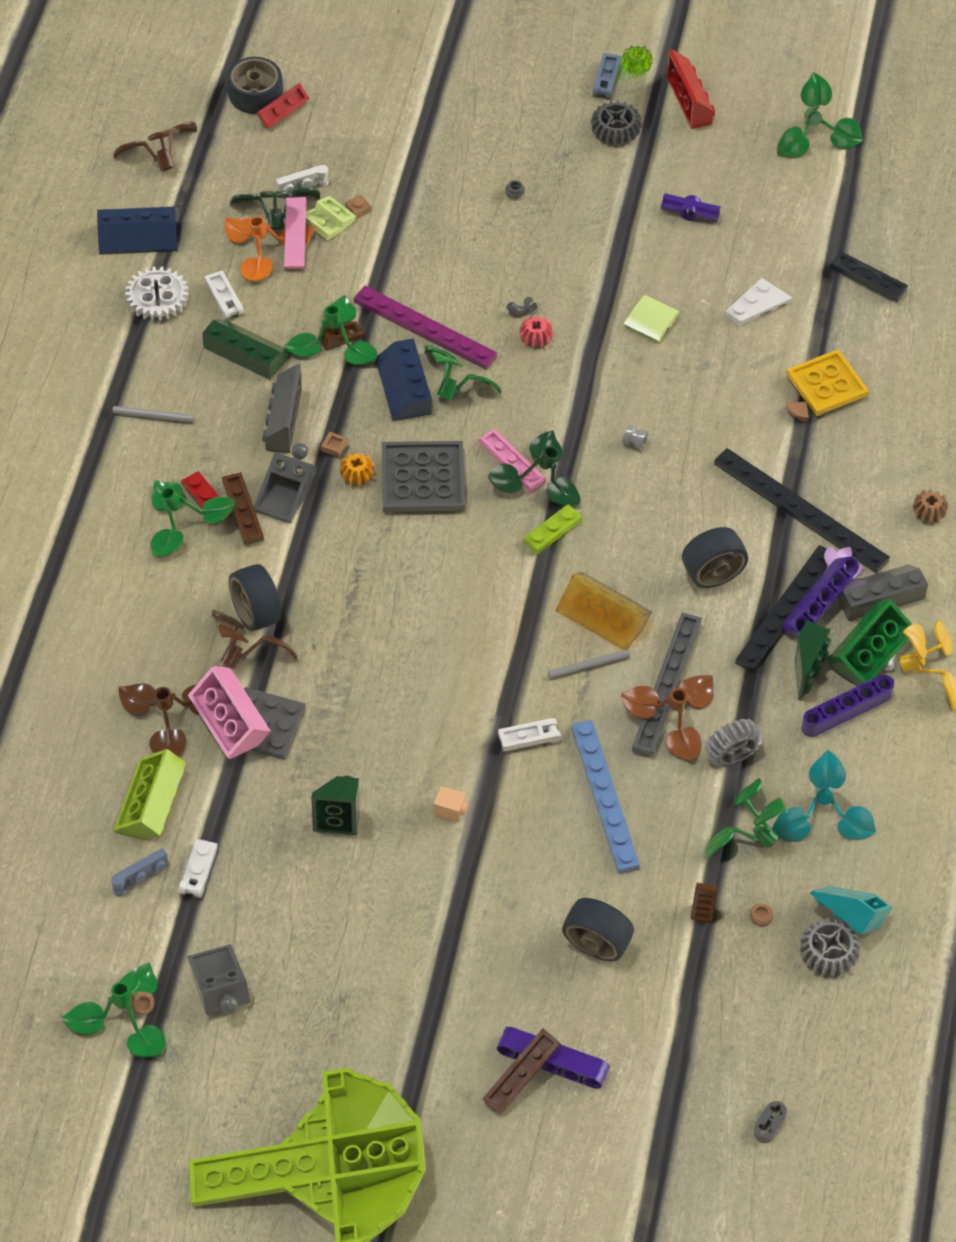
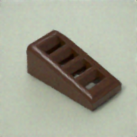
[319,321,364,350]
[690,883,718,924]

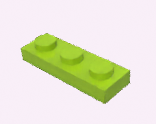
[523,504,582,555]

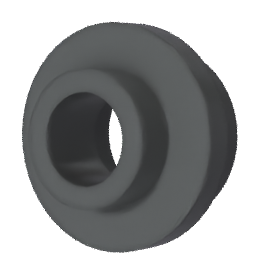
[505,180,525,198]

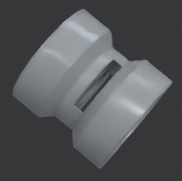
[622,424,649,450]

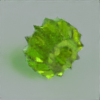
[621,45,653,76]

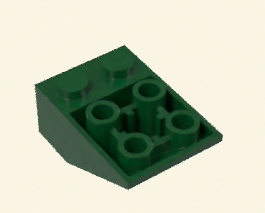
[794,620,832,701]

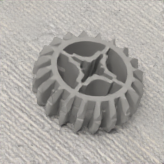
[705,718,763,767]
[799,918,861,977]

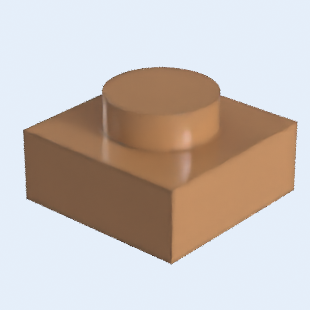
[345,195,372,219]
[321,432,348,457]

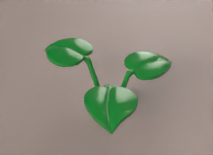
[777,72,863,158]
[284,295,378,365]
[424,345,502,400]
[151,480,235,557]
[706,778,787,860]
[62,962,165,1058]

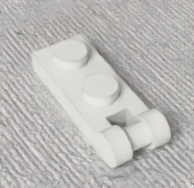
[276,165,329,191]
[204,270,244,320]
[498,718,562,752]
[179,839,218,898]

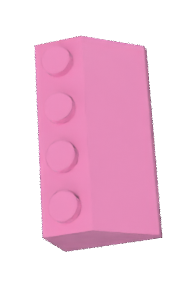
[188,666,271,759]

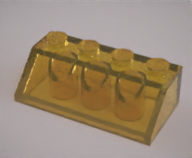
[556,572,652,650]

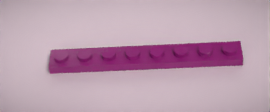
[354,285,497,370]

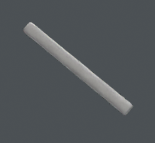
[113,406,194,423]
[548,649,630,679]

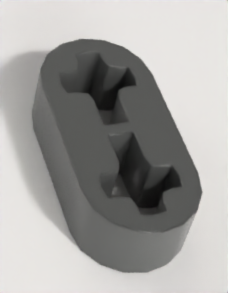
[754,1101,787,1143]

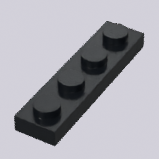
[830,251,908,302]

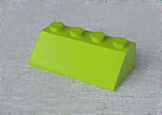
[113,749,186,840]

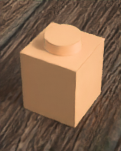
[434,786,469,822]

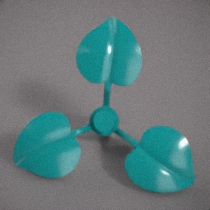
[772,750,876,842]

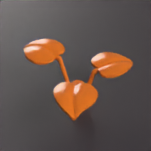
[225,216,314,282]

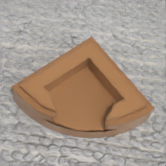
[786,402,809,422]

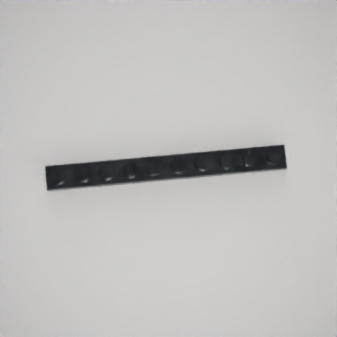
[714,448,890,574]

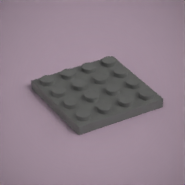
[382,441,465,512]

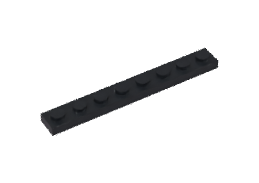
[735,545,828,673]

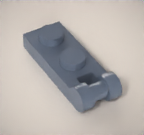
[592,53,621,98]
[111,848,168,896]

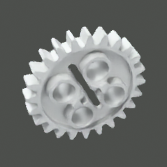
[125,266,189,321]

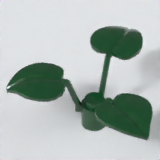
[230,187,320,230]
[488,430,580,506]

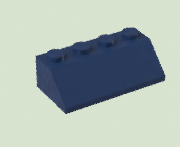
[97,206,177,254]
[375,338,432,421]

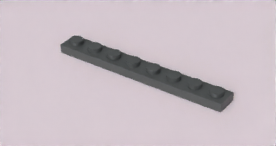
[632,612,702,757]

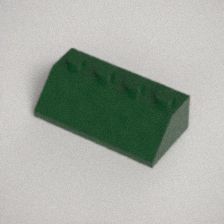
[202,319,291,380]

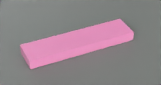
[284,197,307,270]
[478,429,546,493]

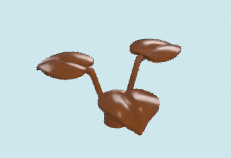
[621,675,713,761]

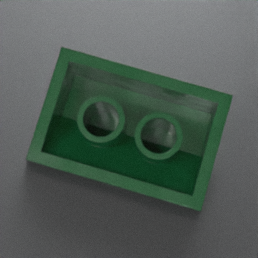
[311,776,360,835]

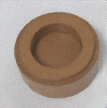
[750,903,773,927]
[130,991,154,1015]

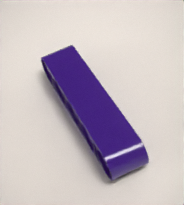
[783,556,859,636]
[801,675,894,737]
[496,1027,610,1089]

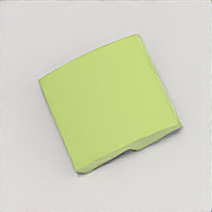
[306,196,356,240]
[624,295,679,343]

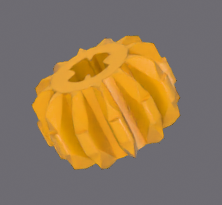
[339,451,374,486]

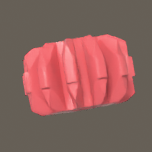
[519,315,553,348]

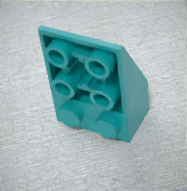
[810,886,893,934]

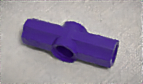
[661,193,721,222]

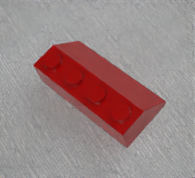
[666,50,715,129]

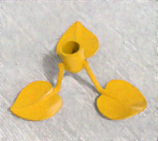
[900,621,956,712]

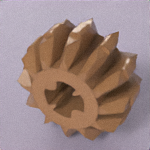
[913,489,948,524]

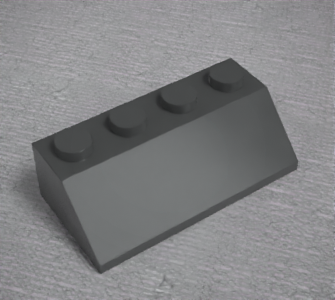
[262,364,302,453]
[836,564,928,621]

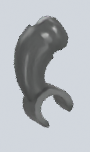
[506,297,538,316]

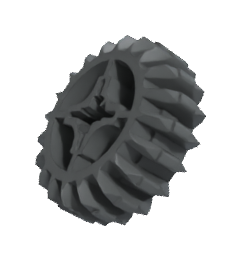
[591,100,642,146]

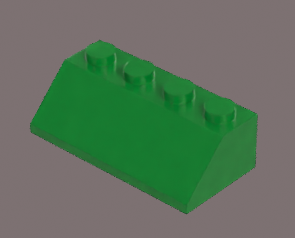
[827,599,912,685]

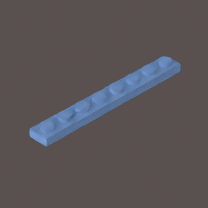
[571,720,640,874]

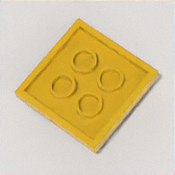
[786,349,869,416]

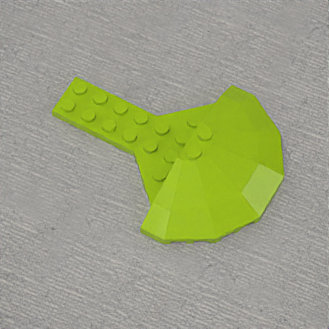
[189,1068,426,1242]

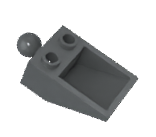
[254,443,317,522]
[187,944,251,1015]

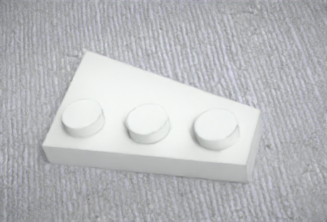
[725,278,792,326]

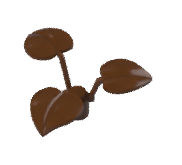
[113,121,197,171]
[212,610,297,669]
[119,683,199,757]

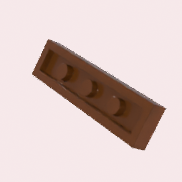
[222,472,264,545]
[482,1028,561,1115]

